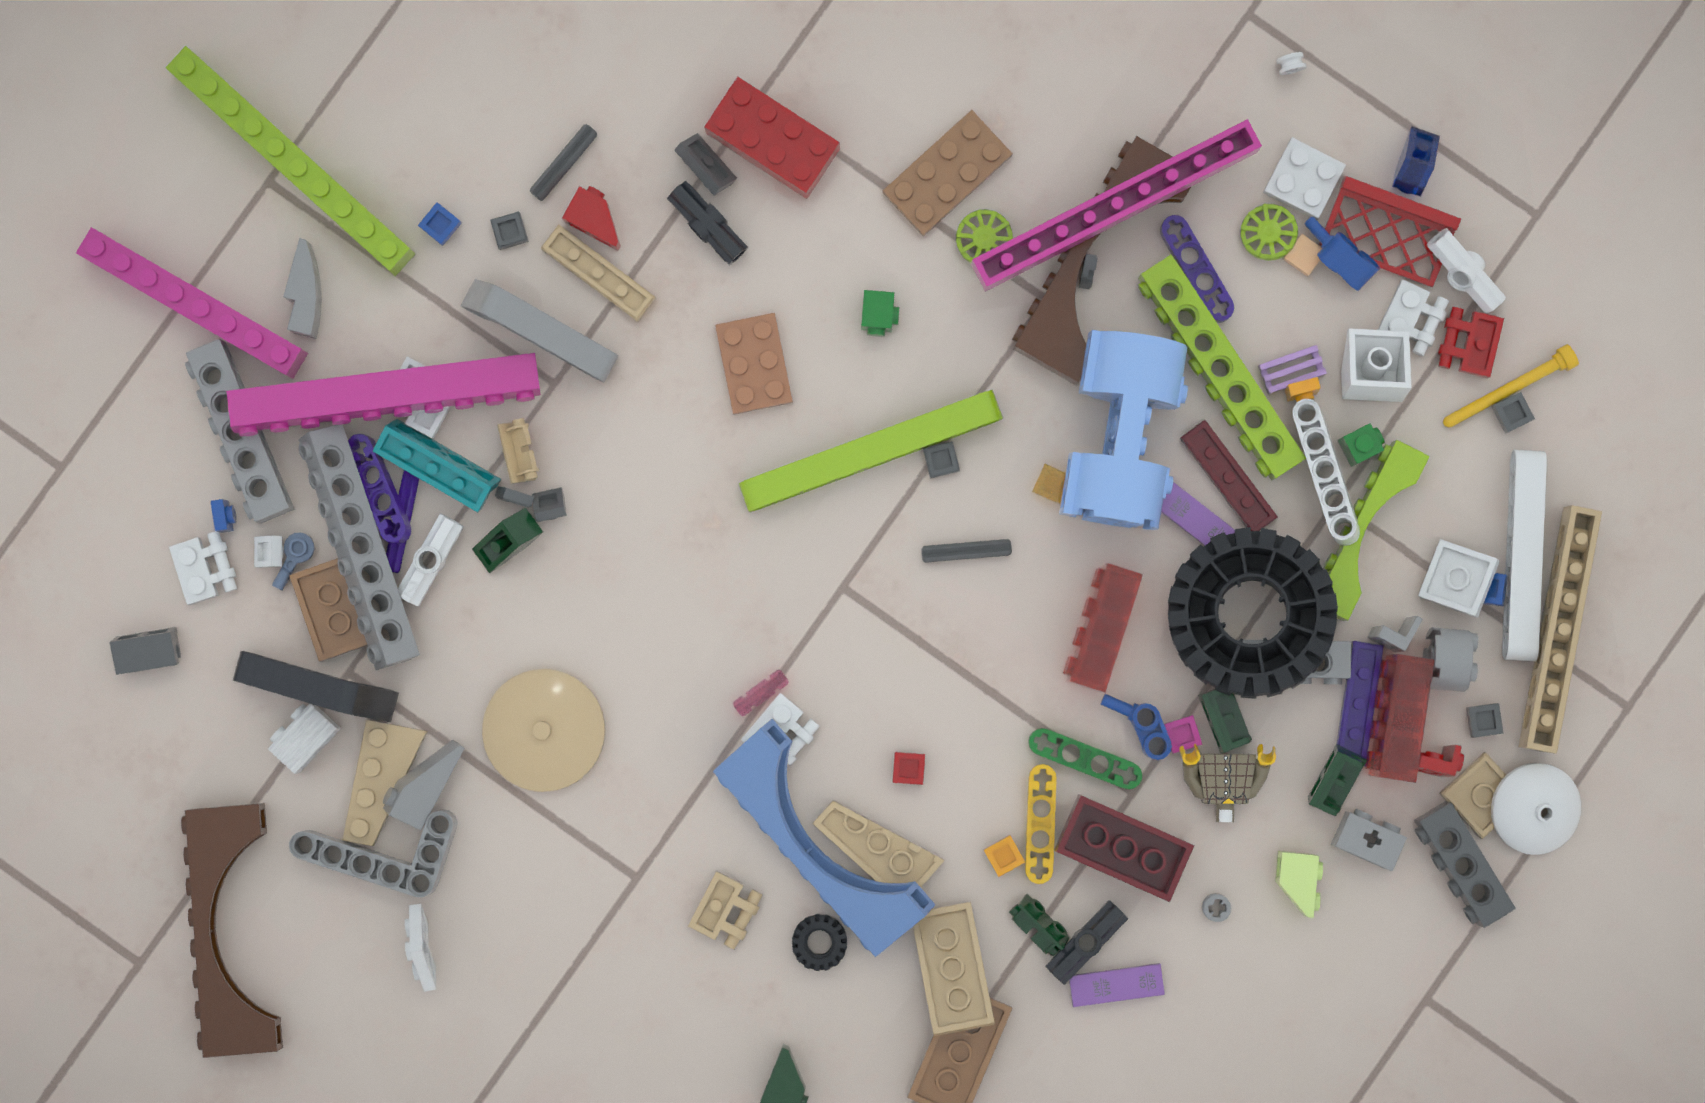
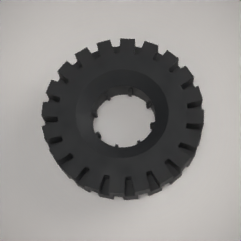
[1168,527,1338,699]

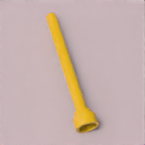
[1443,344,1579,428]

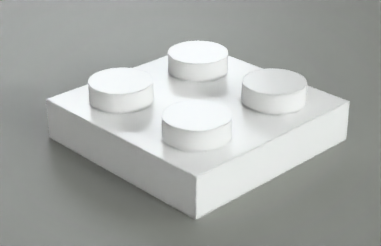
[1263,137,1346,220]
[1418,539,1500,618]

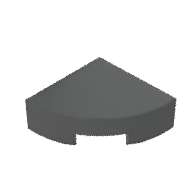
[1079,254,1098,289]
[495,486,534,508]

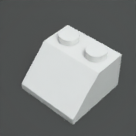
[1341,329,1411,402]

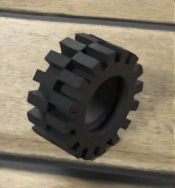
[792,914,847,971]

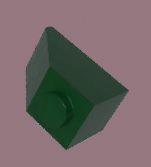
[472,508,543,574]
[760,1044,809,1103]

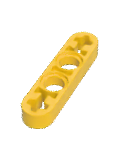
[1025,764,1057,884]

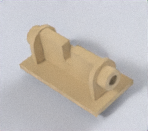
[497,418,539,484]

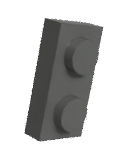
[675,133,737,195]

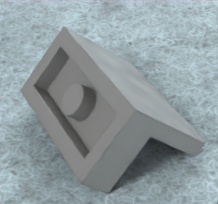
[1367,616,1423,652]

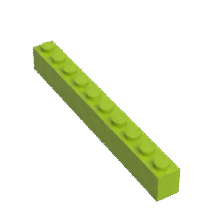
[165,46,415,276]

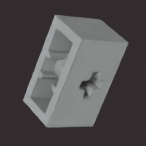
[1331,809,1407,871]

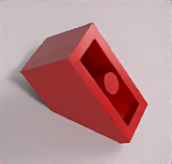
[562,186,621,251]

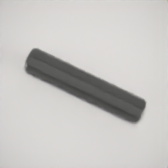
[530,124,597,201]
[921,539,1012,563]

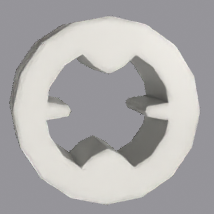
[1276,52,1307,75]

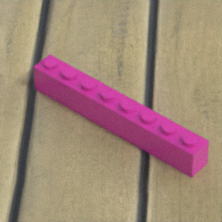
[76,227,308,379]

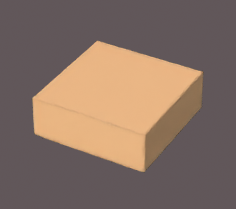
[1283,234,1322,277]

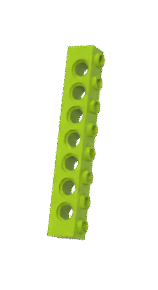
[1138,254,1306,481]

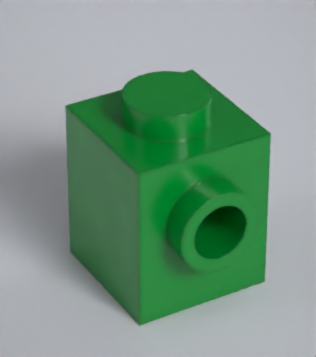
[861,290,900,337]
[1337,423,1385,467]

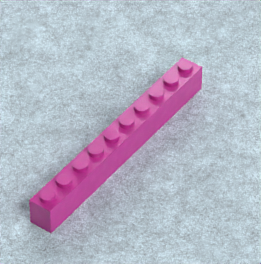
[971,119,1262,292]
[226,353,541,436]

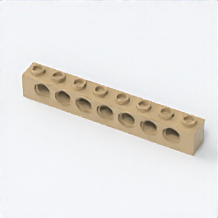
[1518,505,1602,754]

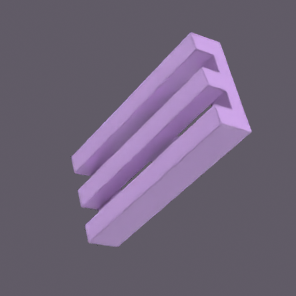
[1258,345,1327,394]

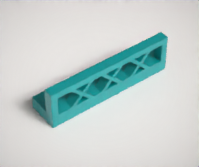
[373,419,501,513]

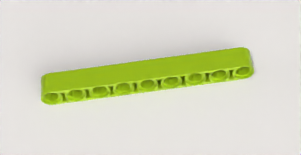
[739,390,1003,512]

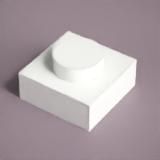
[254,536,284,568]

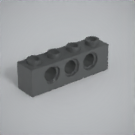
[1414,801,1516,928]

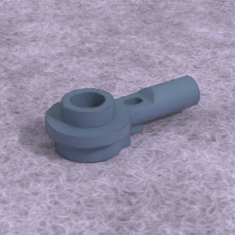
[272,532,315,591]

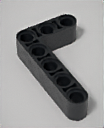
[233,651,399,722]

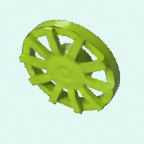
[1241,204,1298,261]
[956,209,1013,263]

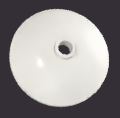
[1491,763,1581,855]

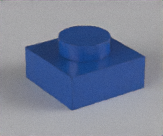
[418,202,462,246]
[210,499,237,533]
[1483,573,1508,606]

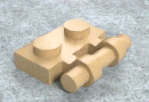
[688,871,763,950]

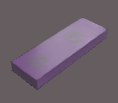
[1161,482,1235,546]
[1069,963,1165,1007]

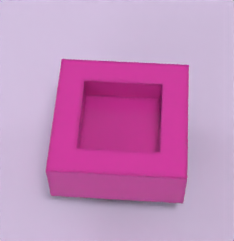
[1164,715,1202,754]

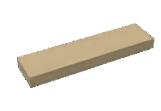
[541,224,656,322]

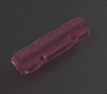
[733,669,789,716]

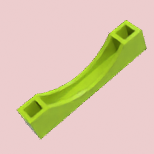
[1323,440,1430,621]

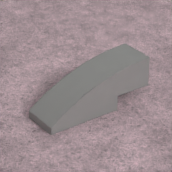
[283,238,322,339]

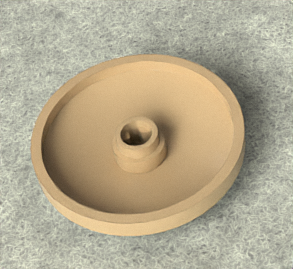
[482,669,606,792]

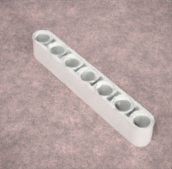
[1502,450,1547,662]

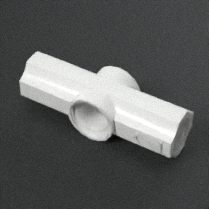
[1427,228,1506,314]
[398,514,464,606]

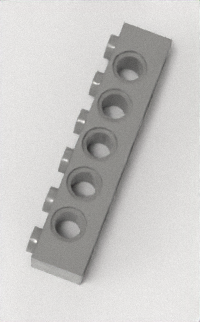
[185,339,295,524]

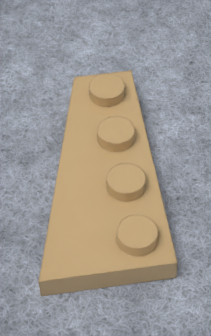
[342,720,428,846]
[812,800,945,887]

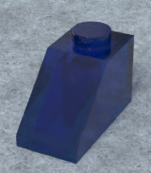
[1392,126,1440,197]

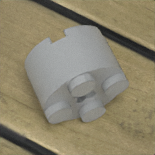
[1422,627,1478,692]

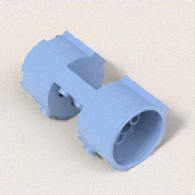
[1059,330,1188,530]

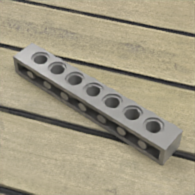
[299,425,420,670]

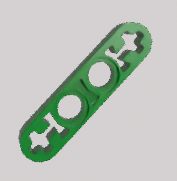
[1028,728,1142,789]

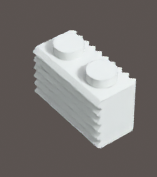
[268,704,341,774]

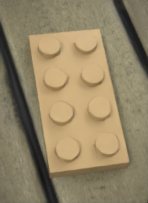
[913,902,995,1036]

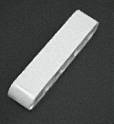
[1292,399,1360,546]

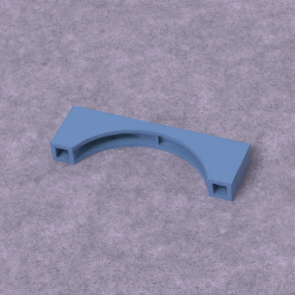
[713,719,935,957]

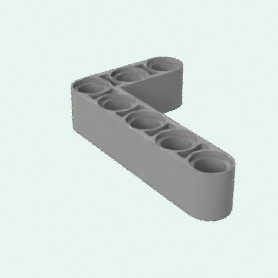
[461,279,618,383]
[289,810,457,898]

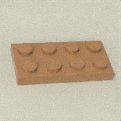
[882,110,1013,237]
[907,997,1012,1103]

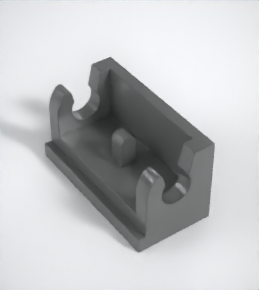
[109,627,181,675]

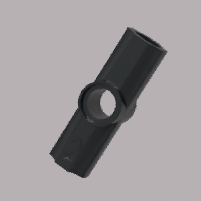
[667,181,748,266]
[1045,900,1128,985]

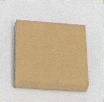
[1439,752,1506,839]

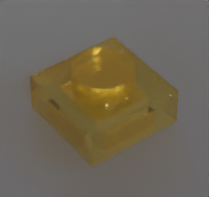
[1032,464,1066,504]

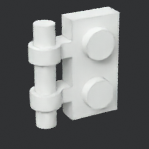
[1378,279,1449,356]
[169,531,237,605]
[741,693,820,766]

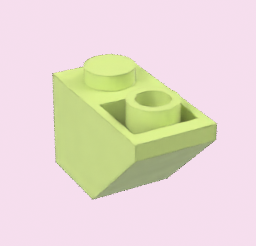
[1275,851,1323,918]

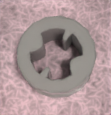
[1202,893,1231,922]

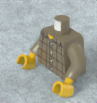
[1179,744,1276,822]

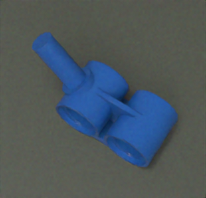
[1305,217,1380,291]
[1100,694,1172,760]

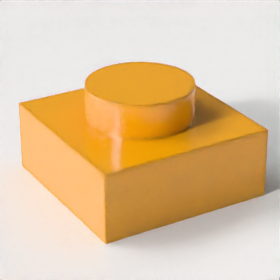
[1284,377,1321,403]
[983,835,1025,877]

